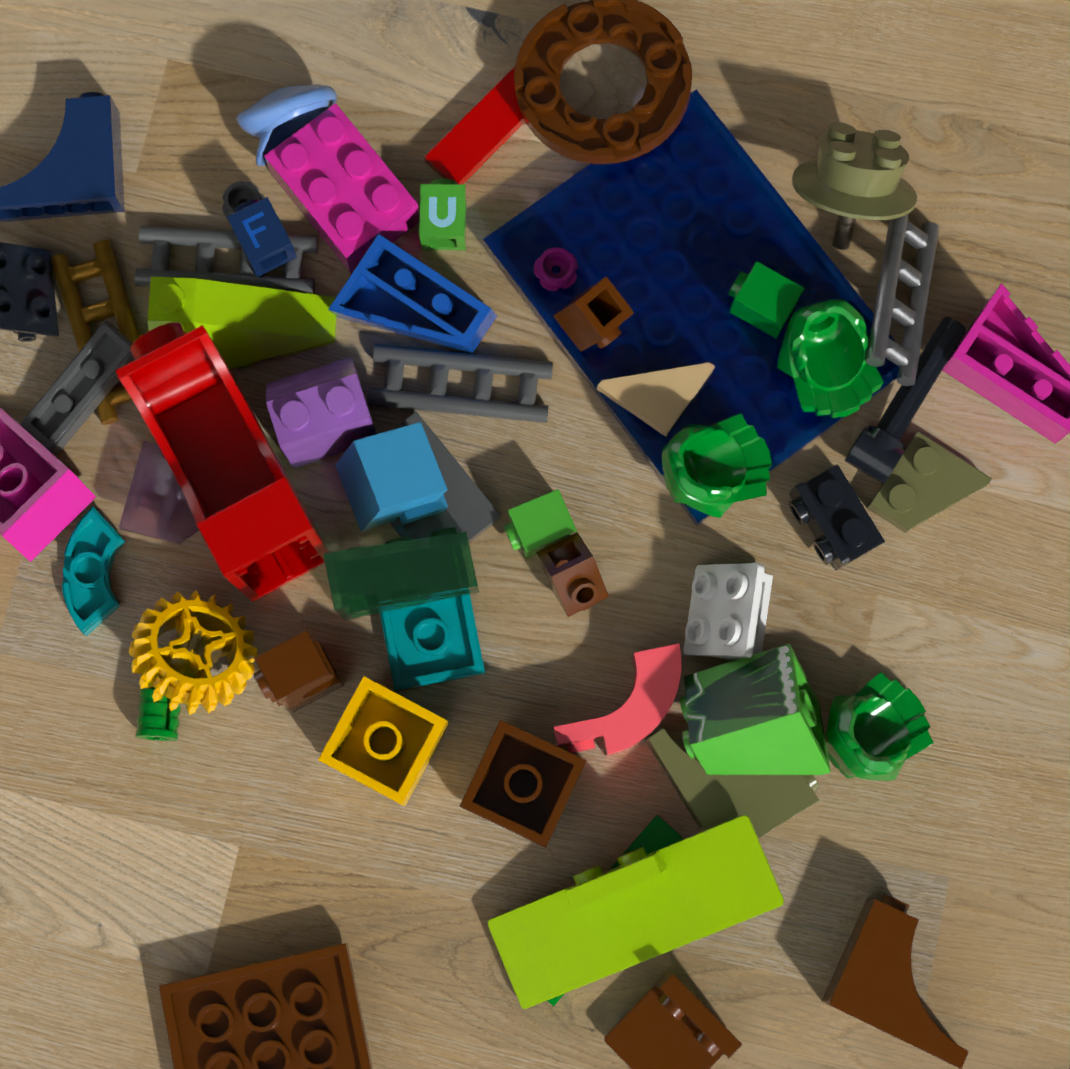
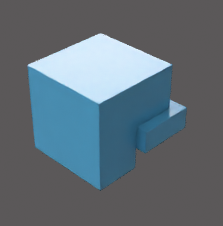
[335,422,448,532]

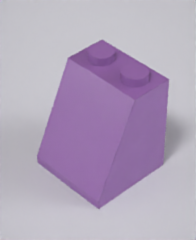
[266,357,377,469]

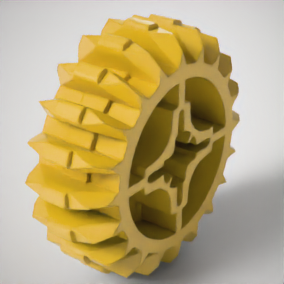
[129,590,257,715]

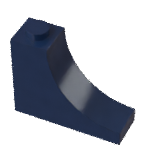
[0,92,125,222]

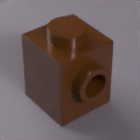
[553,276,634,352]
[536,532,609,617]

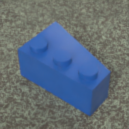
[328,234,497,353]

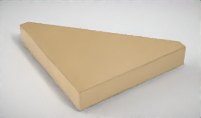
[597,362,715,437]

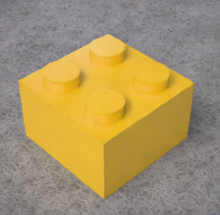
[318,676,449,807]

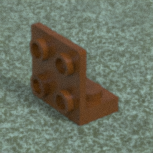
[604,970,743,1069]

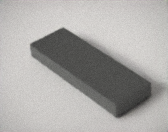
[20,320,135,455]

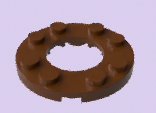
[514,0,692,164]

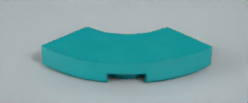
[62,507,126,636]

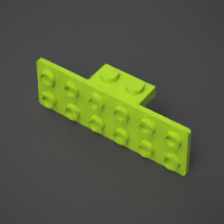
[488,815,785,1009]

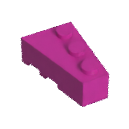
[942,283,1070,444]

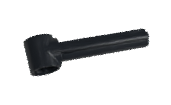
[844,316,966,484]

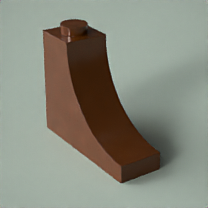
[822,894,969,1069]

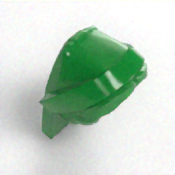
[778,299,884,418]
[662,413,772,518]
[825,672,934,781]

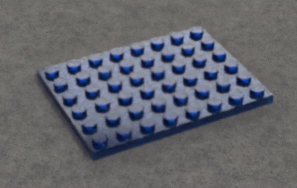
[483,89,899,526]

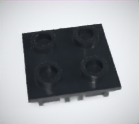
[0,242,59,342]

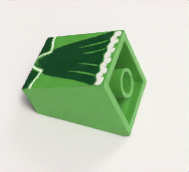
[680,643,831,775]

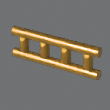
[50,240,140,425]

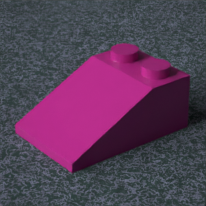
[0,407,96,562]

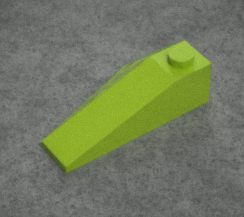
[147,277,337,369]

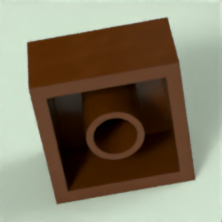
[459,720,586,848]

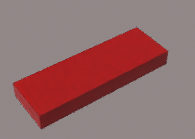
[424,67,525,185]

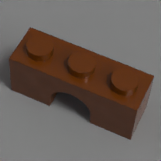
[253,630,343,712]

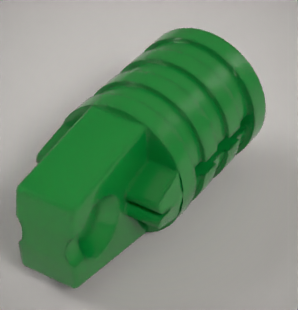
[135,687,181,741]

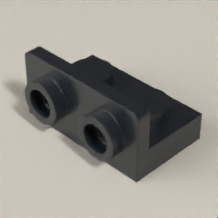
[789,464,885,571]

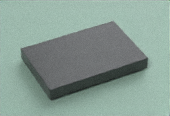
[390,411,501,574]

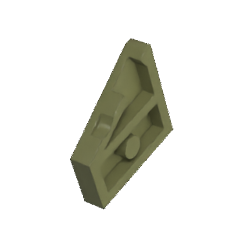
[867,431,992,533]

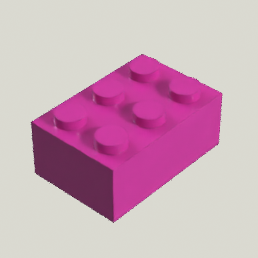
[264,103,420,274]

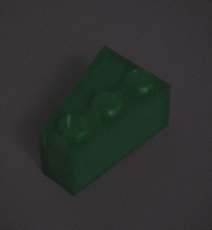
[323,528,480,621]

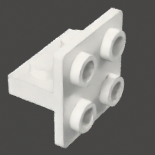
[683,563,773,661]

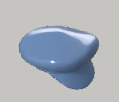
[237,84,337,166]

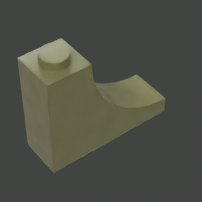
[645,728,819,839]

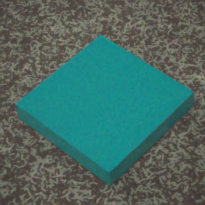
[378,583,485,692]

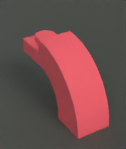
[553,643,682,757]

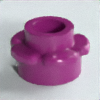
[534,248,578,291]

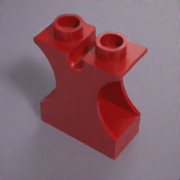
[115,322,333,602]

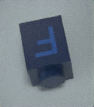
[227,197,297,277]

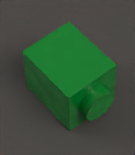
[728,261,805,339]

